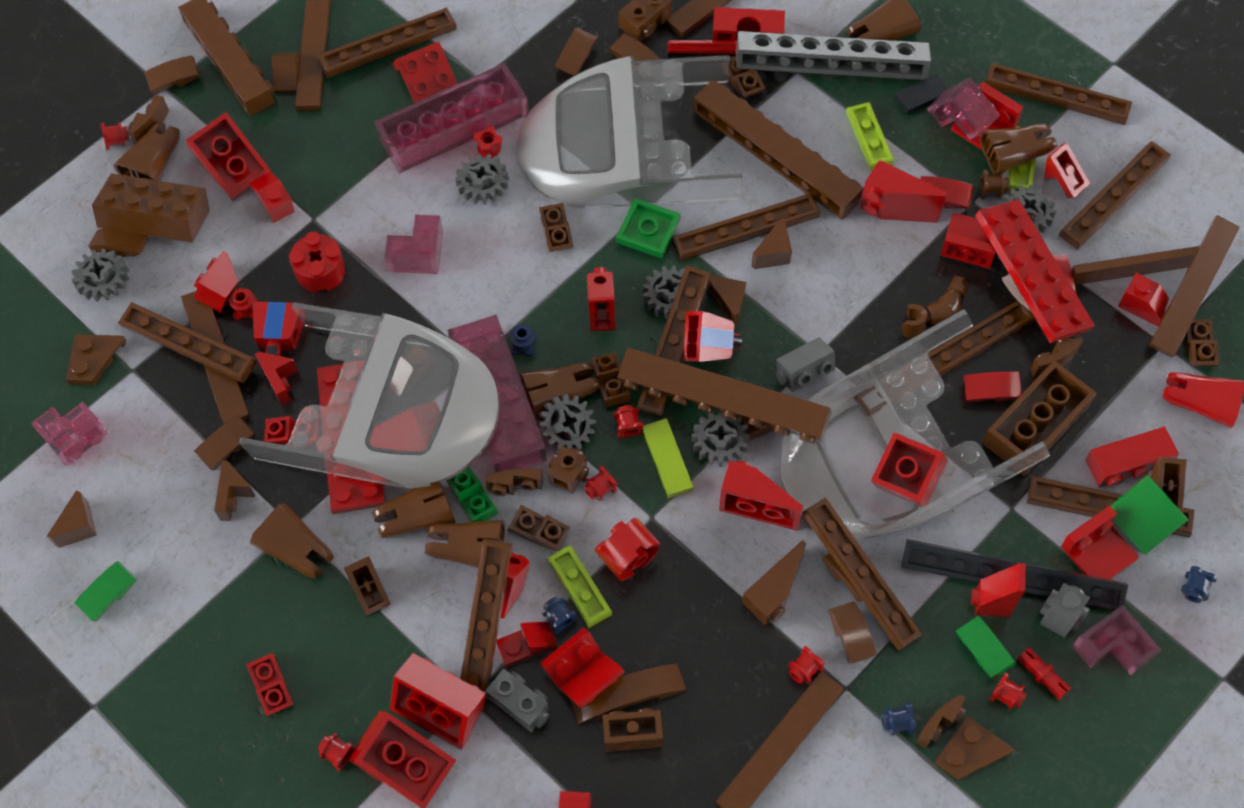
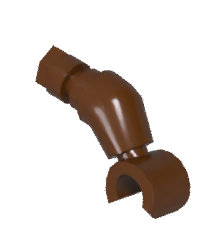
[902,275,969,339]

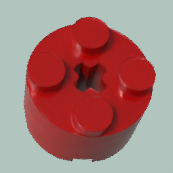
[289,232,345,293]
[594,517,661,581]

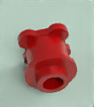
[101,122,130,151]
[473,126,502,159]
[229,288,257,321]
[614,405,644,439]
[583,465,618,501]
[789,646,825,684]
[989,672,1027,710]
[318,733,355,772]

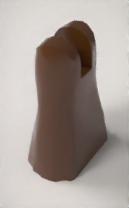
[846,0,921,41]
[113,121,180,181]
[980,124,1058,175]
[520,362,600,420]
[372,480,456,538]
[250,503,334,579]
[425,520,505,568]

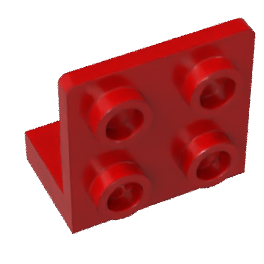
[393,41,458,104]
[951,82,1023,150]
[940,213,996,269]
[1061,506,1139,580]
[540,628,624,708]

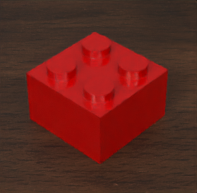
[871,432,948,509]

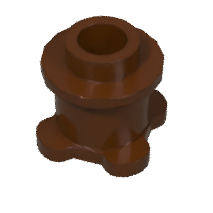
[979,170,1009,199]

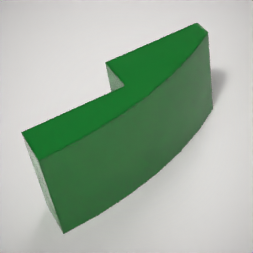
[446,466,498,522]
[74,561,138,621]
[956,615,1016,680]

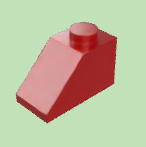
[249,172,295,223]
[1118,273,1171,326]

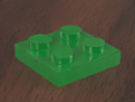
[616,198,681,258]

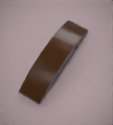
[570,664,686,726]

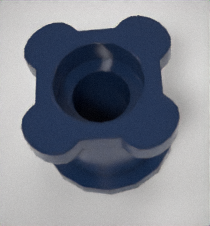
[509,324,537,357]
[1181,566,1218,603]
[542,597,577,634]
[881,702,916,736]

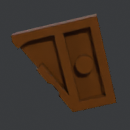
[66,334,127,385]
[934,716,1014,781]

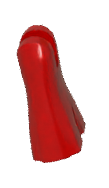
[1162,372,1244,429]

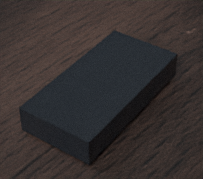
[895,74,950,115]

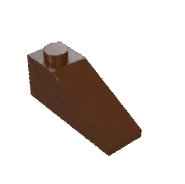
[742,540,806,625]

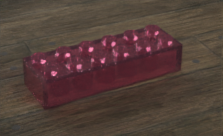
[374,63,529,174]
[447,314,547,473]

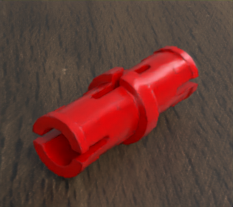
[1017,647,1072,701]

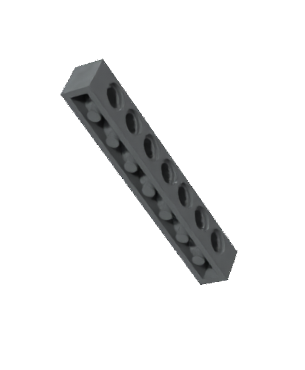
[736,31,931,80]

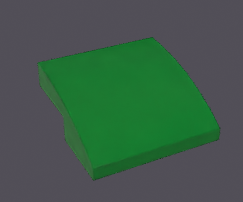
[1110,475,1188,555]

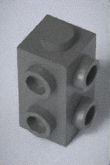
[776,337,836,392]
[1039,583,1090,638]
[485,669,549,733]

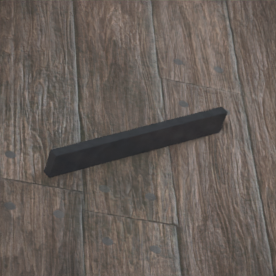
[901,539,1128,612]

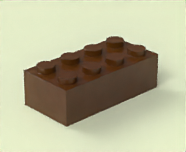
[92,174,210,243]
[982,360,1097,477]

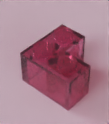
[927,78,1000,139]
[384,214,443,274]
[31,402,108,466]
[1072,605,1161,675]

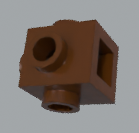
[548,446,589,494]

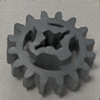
[455,154,509,205]
[1002,185,1056,233]
[72,249,129,302]
[643,265,685,319]
[537,394,596,451]
[692,412,750,467]

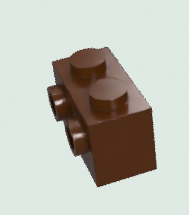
[618,0,671,42]
[603,709,663,752]

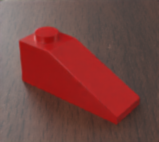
[971,563,1026,619]

